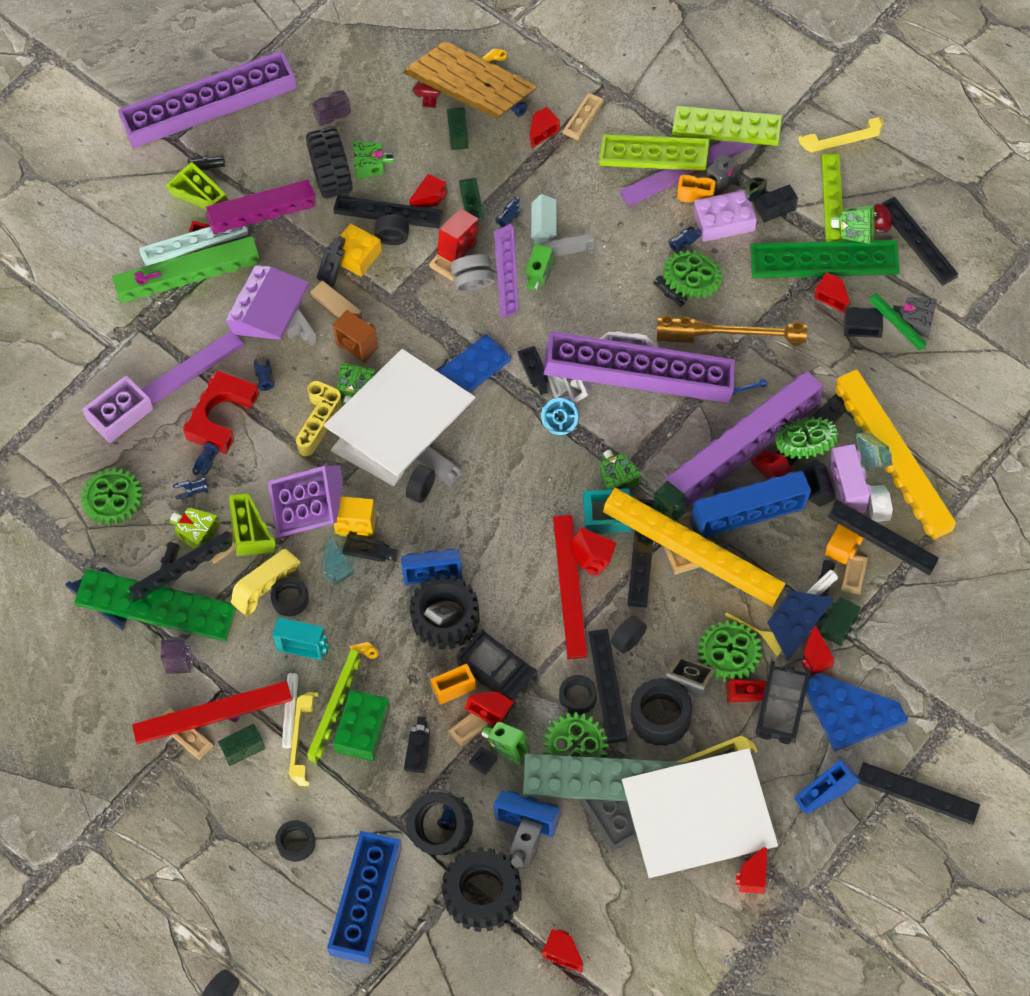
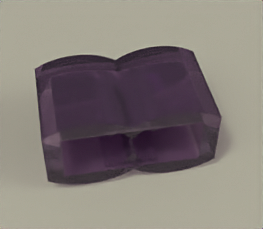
[312,90,351,126]

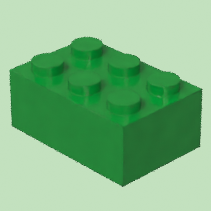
[333,689,390,762]

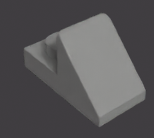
[287,308,317,346]
[424,600,461,628]

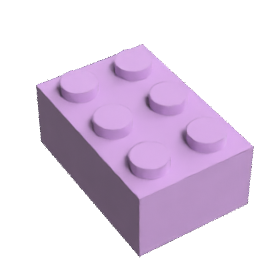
[693,190,756,242]
[82,375,153,444]
[829,444,871,513]

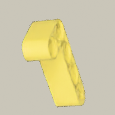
[296,381,342,456]
[231,549,301,616]

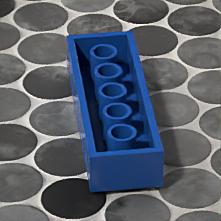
[690,471,811,538]
[327,831,402,965]

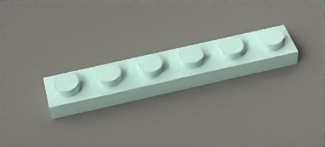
[139,226,248,266]

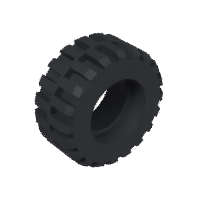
[306,126,353,199]
[442,847,522,932]

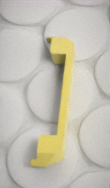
[798,116,885,153]
[289,692,318,786]
[676,736,758,762]

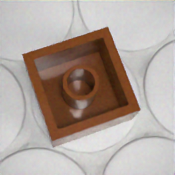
[333,310,378,363]

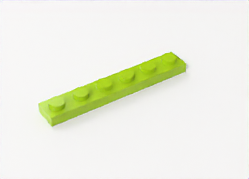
[821,154,845,242]
[307,649,362,764]

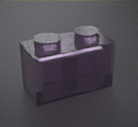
[160,639,194,674]

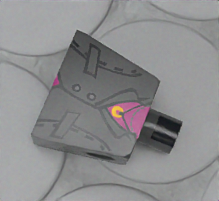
[705,154,740,196]
[893,297,937,338]
[510,817,543,868]

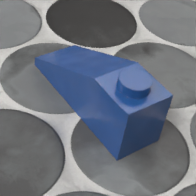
[794,759,861,814]

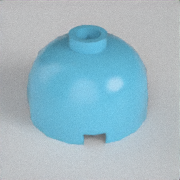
[541,397,580,435]

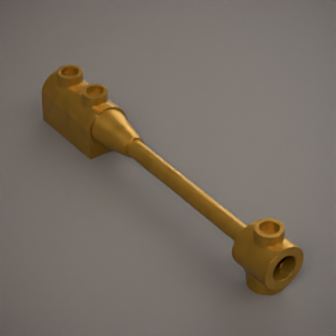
[657,315,807,346]

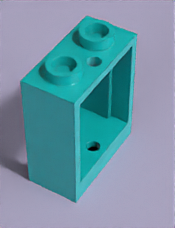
[583,488,634,533]
[272,617,329,661]

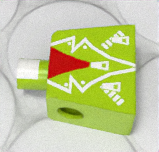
[170,508,219,549]

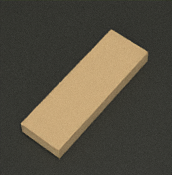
[563,92,604,141]
[310,280,362,318]
[162,708,213,760]

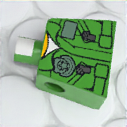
[831,205,874,244]
[526,243,555,291]
[337,363,376,406]
[600,450,642,490]
[482,722,531,765]

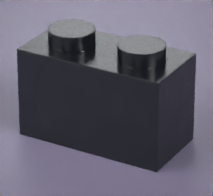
[756,184,798,222]
[844,307,883,338]
[800,459,836,507]

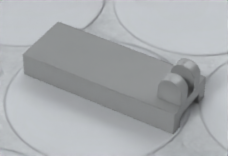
[544,233,594,257]
[414,446,463,487]

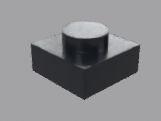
[469,746,498,775]

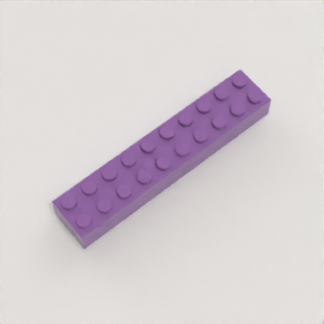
[118,51,297,148]
[544,331,735,403]
[664,371,823,513]

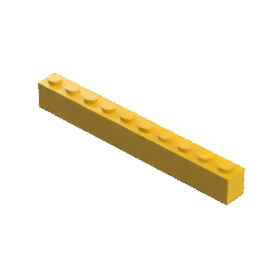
[835,369,956,540]
[603,488,786,607]

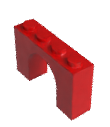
[183,370,259,454]

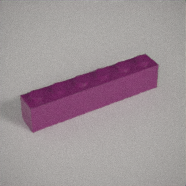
[206,179,316,234]

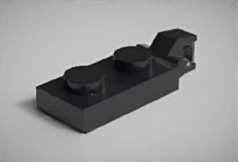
[316,236,346,287]
[517,346,549,395]
[342,534,398,562]
[404,716,430,773]

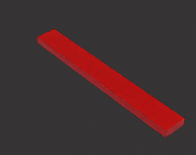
[553,515,587,660]
[132,681,292,745]

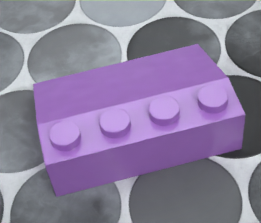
[226,265,310,340]
[268,466,343,538]

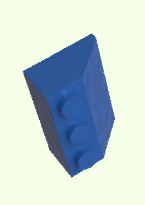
[401,548,462,585]
[493,790,561,837]

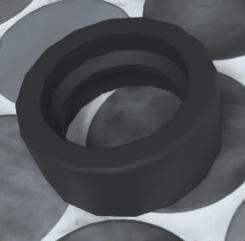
[374,215,409,245]
[406,464,435,503]
[270,577,309,617]
[611,615,647,654]
[559,675,597,715]
[275,820,315,862]
[202,969,239,996]

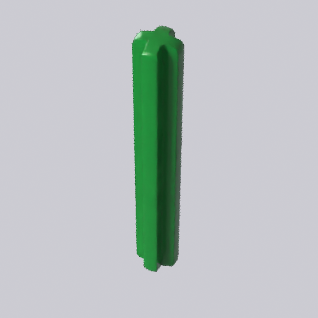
[869,293,927,351]

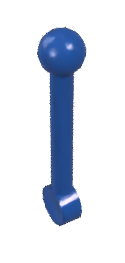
[732,379,767,395]

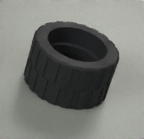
[631,678,692,746]
[406,792,474,855]

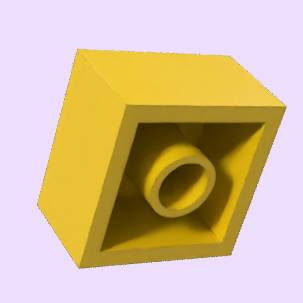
[340,223,382,277]
[334,497,377,538]

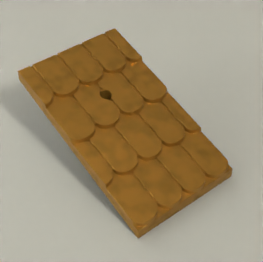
[403,42,537,119]

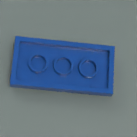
[437,334,511,393]

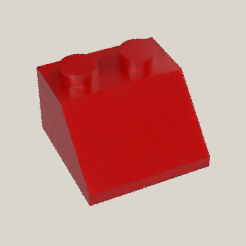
[569,527,617,576]

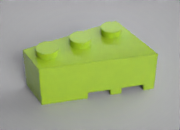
[165,162,229,210]
[228,493,275,557]

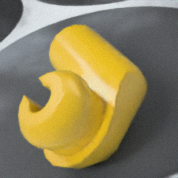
[481,49,507,63]
[350,642,378,659]

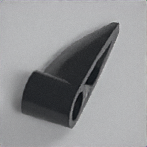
[745,177,767,202]

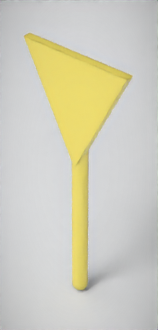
[725,613,781,657]

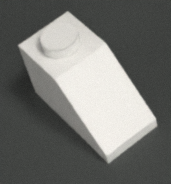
[868,485,893,522]

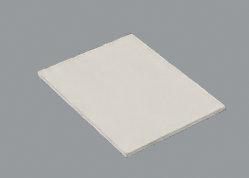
[324,349,475,476]
[622,748,778,878]

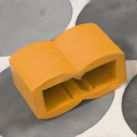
[677,175,716,202]

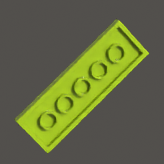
[672,106,782,146]
[599,134,710,171]

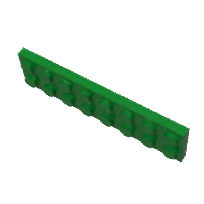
[750,240,900,278]
[74,568,236,642]

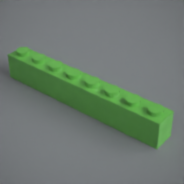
[112,236,260,303]

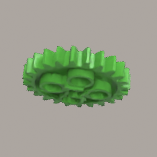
[663,250,723,299]
[775,416,838,459]
[80,467,143,526]
[698,620,762,682]
[542,712,608,758]

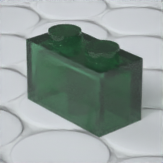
[447,107,469,150]
[459,178,483,220]
[653,480,685,521]
[819,597,861,646]
[218,724,265,767]

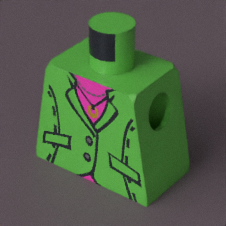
[353,141,394,179]

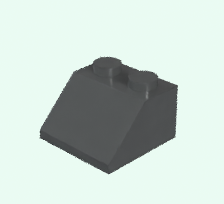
[666,656,716,698]

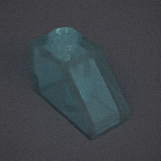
[855,433,893,471]
[322,538,354,586]

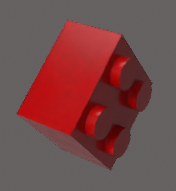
[437,209,479,262]

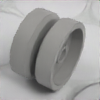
[450,254,494,292]

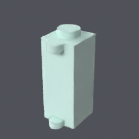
[531,194,556,244]

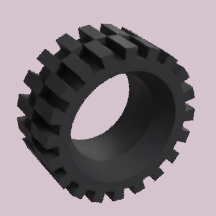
[409,575,480,649]

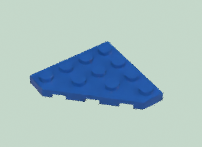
[806,673,908,752]

